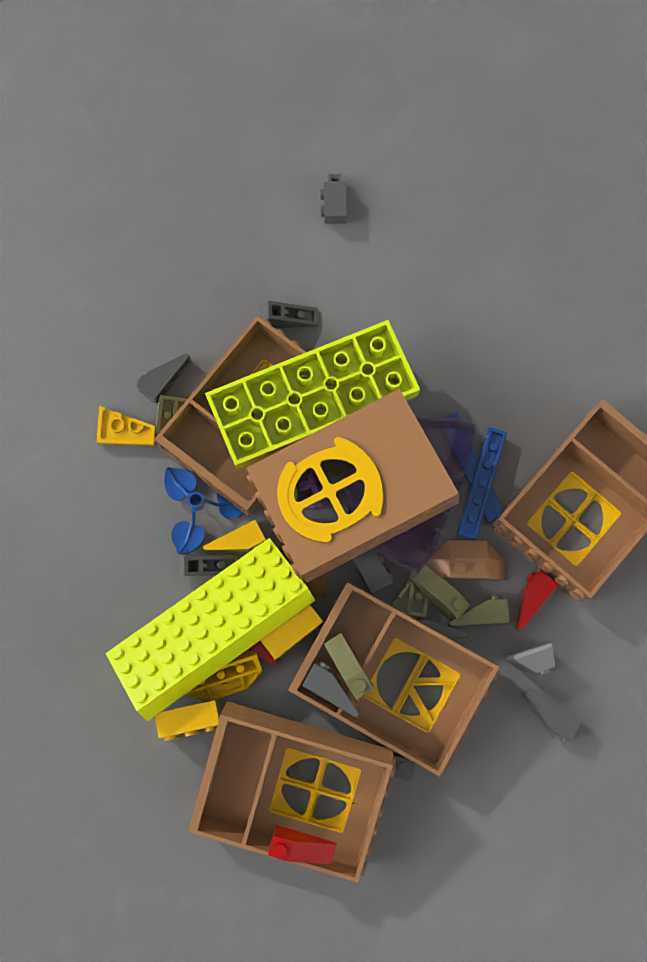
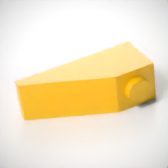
[203,520,266,552]

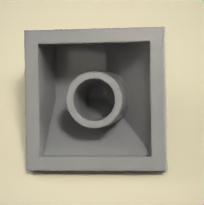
[506,643,555,676]

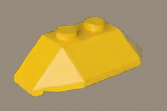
[185,651,262,701]

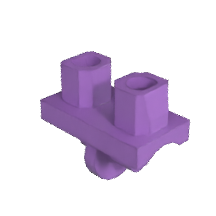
[298,473,326,510]

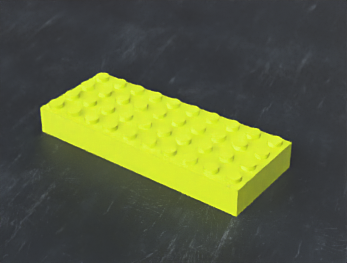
[205,320,420,470]
[105,538,316,721]

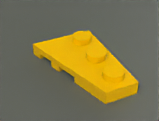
[96,406,156,446]

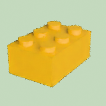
[260,605,323,661]
[155,700,221,741]

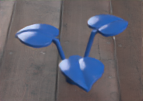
[164,467,251,555]

